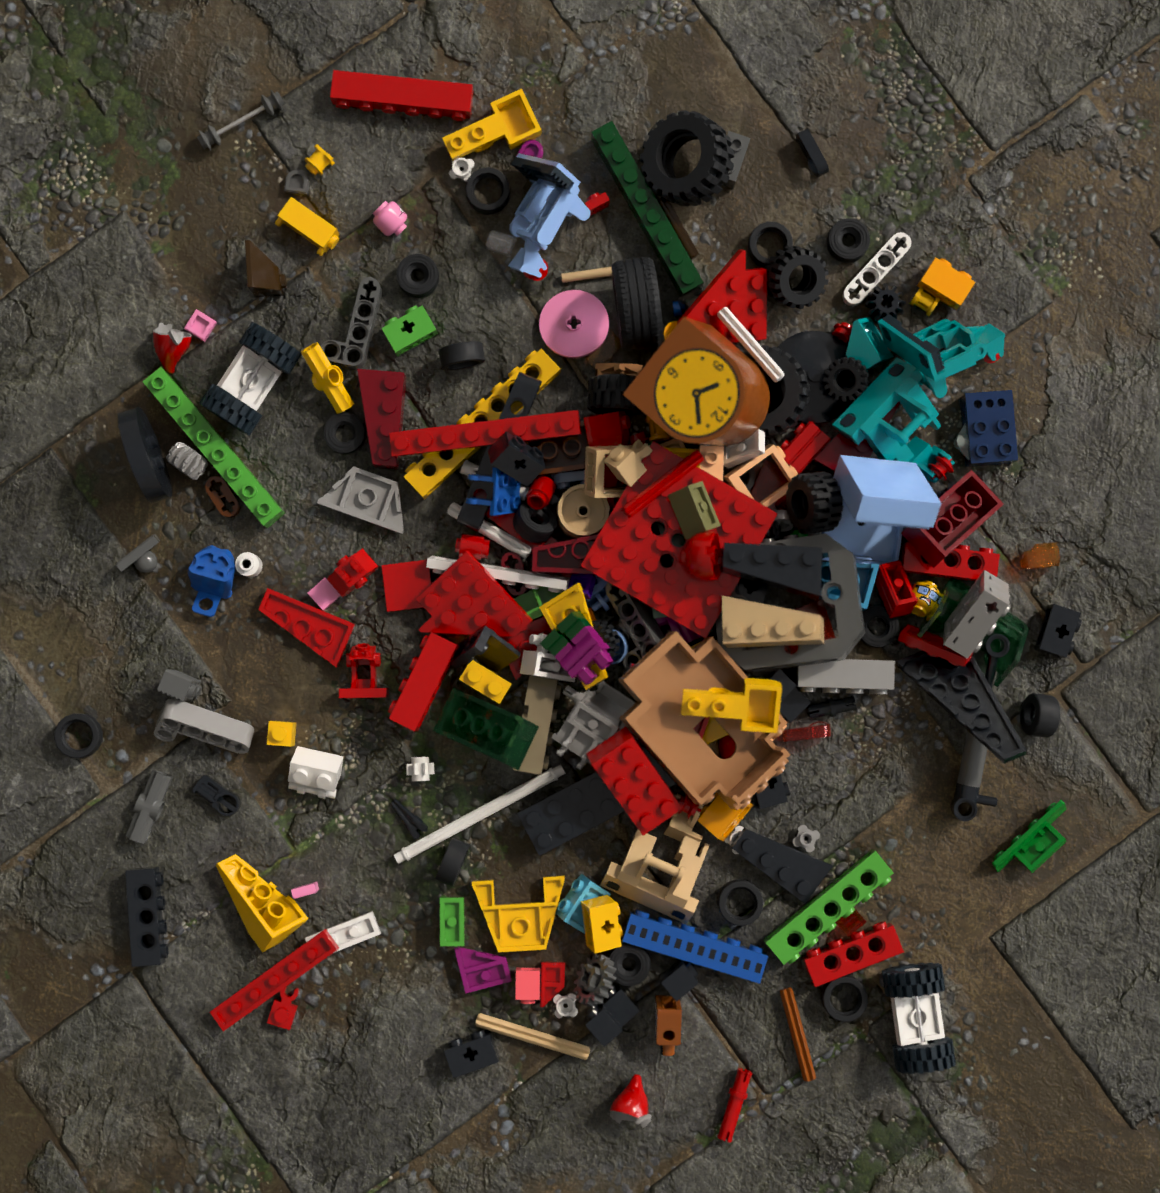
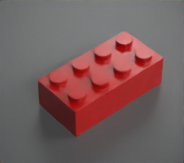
[388,632,458,731]
[586,726,683,836]

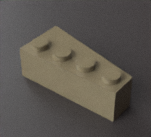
[513,675,561,775]

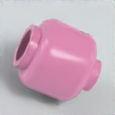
[372,201,407,236]

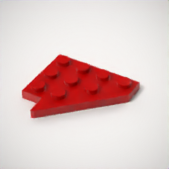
[677,249,767,343]
[416,551,533,637]

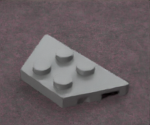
[317,466,404,534]

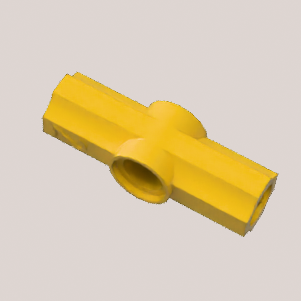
[301,342,354,414]

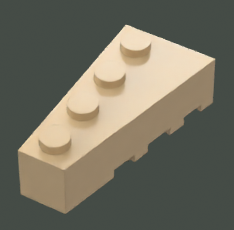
[722,596,824,648]

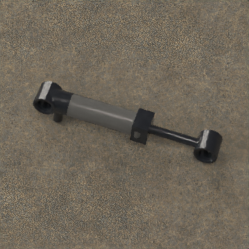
[950,633,1010,821]

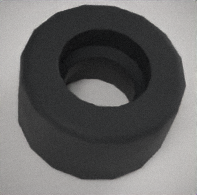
[1020,693,1060,738]

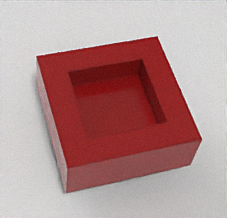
[585,192,610,216]

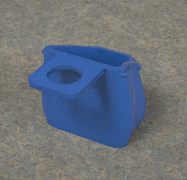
[188,545,236,617]

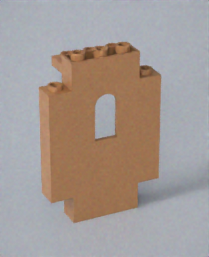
[618,631,790,810]

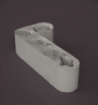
[154,699,254,754]

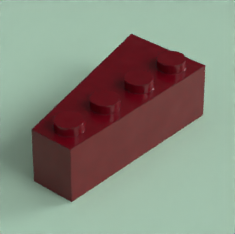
[357,369,407,470]

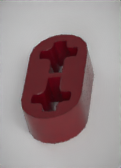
[501,552,528,596]

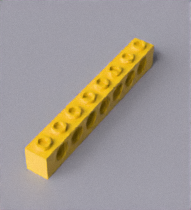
[404,348,561,500]

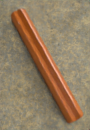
[780,987,816,1082]

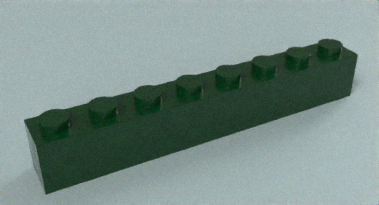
[591,121,704,299]

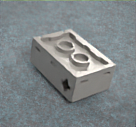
[943,570,1010,659]

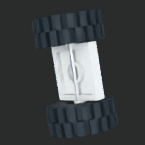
[199,322,302,436]
[882,963,956,1074]

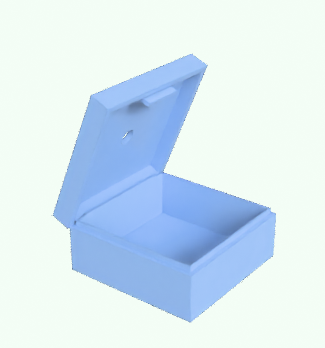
[822,455,941,565]

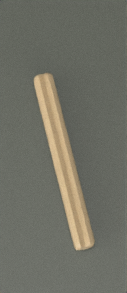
[475,1013,590,1060]

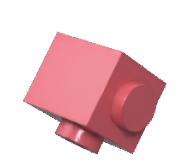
[515,967,540,1004]

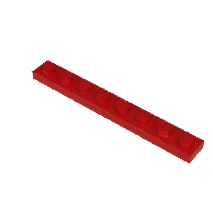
[389,410,581,457]

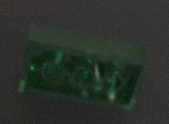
[433,688,539,771]

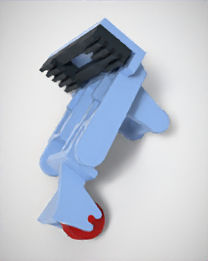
[508,153,590,281]

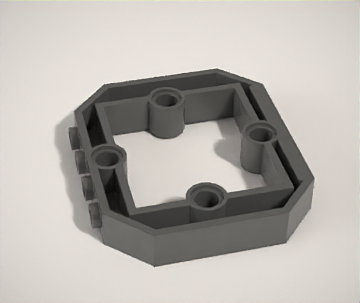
[715,531,865,673]

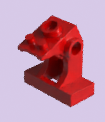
[339,643,389,698]

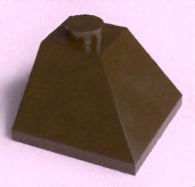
[245,240,287,297]

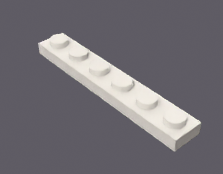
[426,556,570,593]

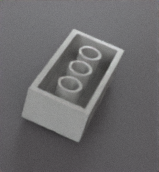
[793,659,895,695]

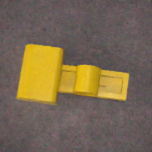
[442,89,542,161]
[681,678,782,733]

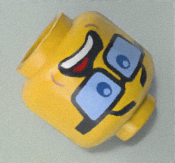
[912,580,941,617]

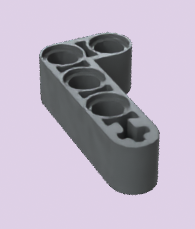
[321,277,382,370]
[605,582,665,671]

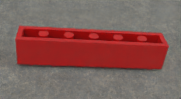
[330,70,474,121]

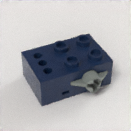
[954,390,1018,467]

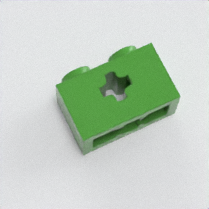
[382,305,438,357]

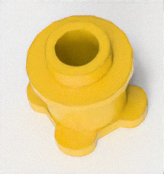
[305,144,335,175]

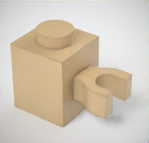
[604,440,652,487]

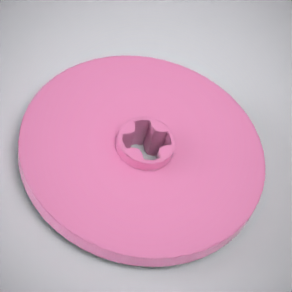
[539,290,609,358]

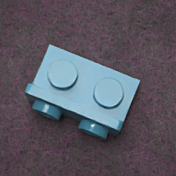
[556,874,611,934]

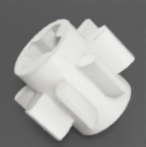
[406,757,435,781]

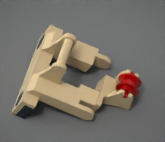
[600,794,709,924]

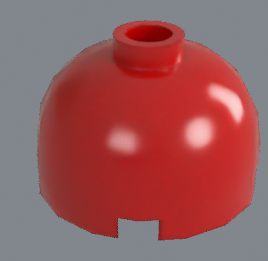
[681,531,722,580]

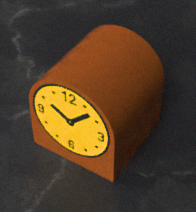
[623,317,770,446]

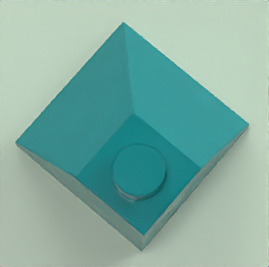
[846,317,894,372]

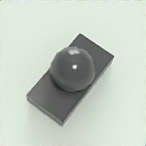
[116,534,160,573]

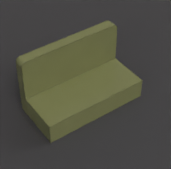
[668,481,721,539]

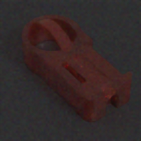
[782,721,832,742]

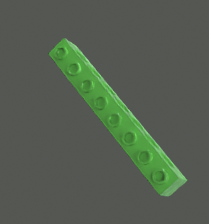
[143,367,286,528]

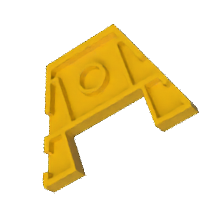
[472,875,565,952]

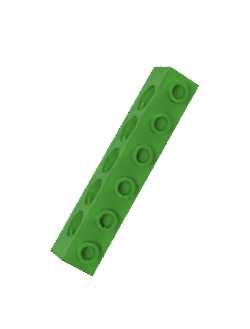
[764,849,894,965]

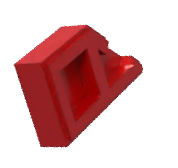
[540,962,565,1007]

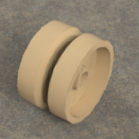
[556,484,609,539]

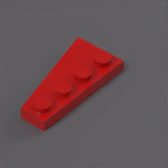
[258,588,356,668]

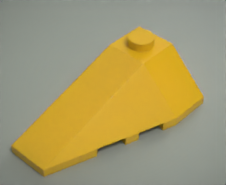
[216,854,308,952]

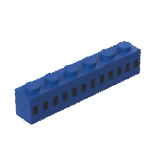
[622,909,768,984]

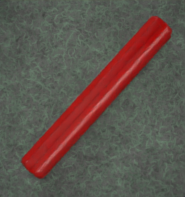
[623,450,704,517]

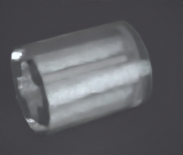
[485,229,516,257]

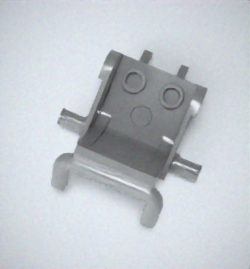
[552,680,638,770]

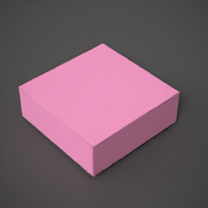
[184,309,217,342]
[308,578,341,611]
[291,882,319,899]

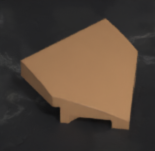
[595,363,643,376]

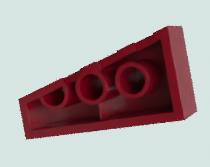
[811,401,900,476]
[532,534,599,575]

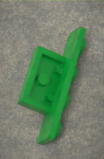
[992,800,1067,873]

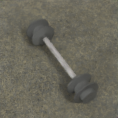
[197,89,285,151]

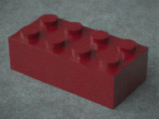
[901,470,1004,568]

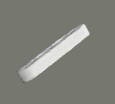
[842,232,911,306]

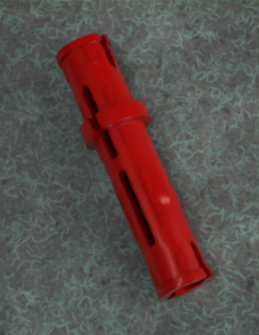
[717,1068,753,1142]

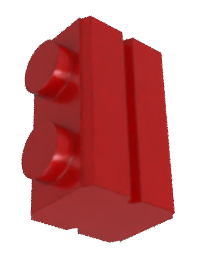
[780,421,831,474]
[875,560,918,618]

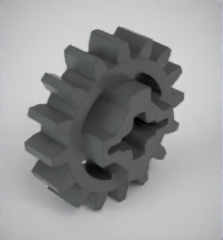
[573,954,616,1007]

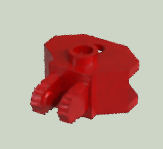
[327,548,379,597]

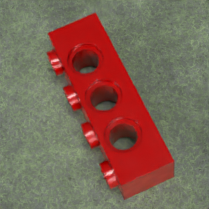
[900,542,1000,581]
[802,921,904,987]

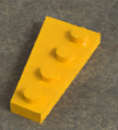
[539,583,608,690]

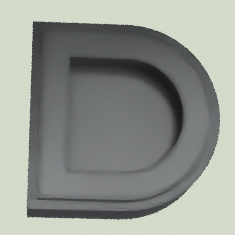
[284,170,310,196]

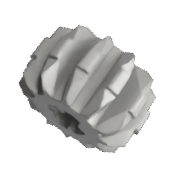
[166,442,208,480]

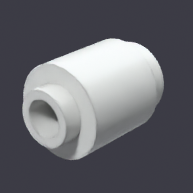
[235,552,262,577]

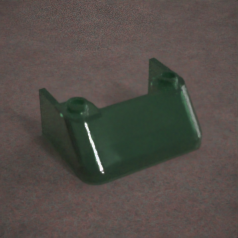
[917,578,1029,687]

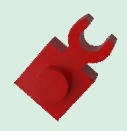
[267,986,299,1030]

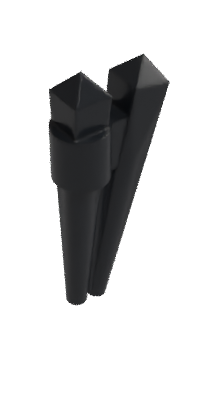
[390,799,428,839]

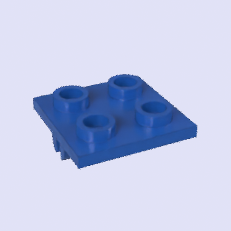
[466,467,521,516]

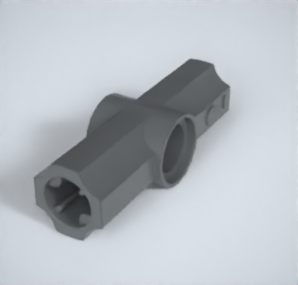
[125,770,173,844]

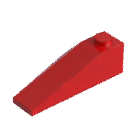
[583,410,631,510]

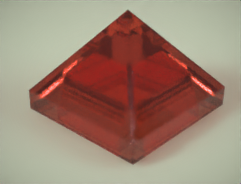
[836,908,866,937]

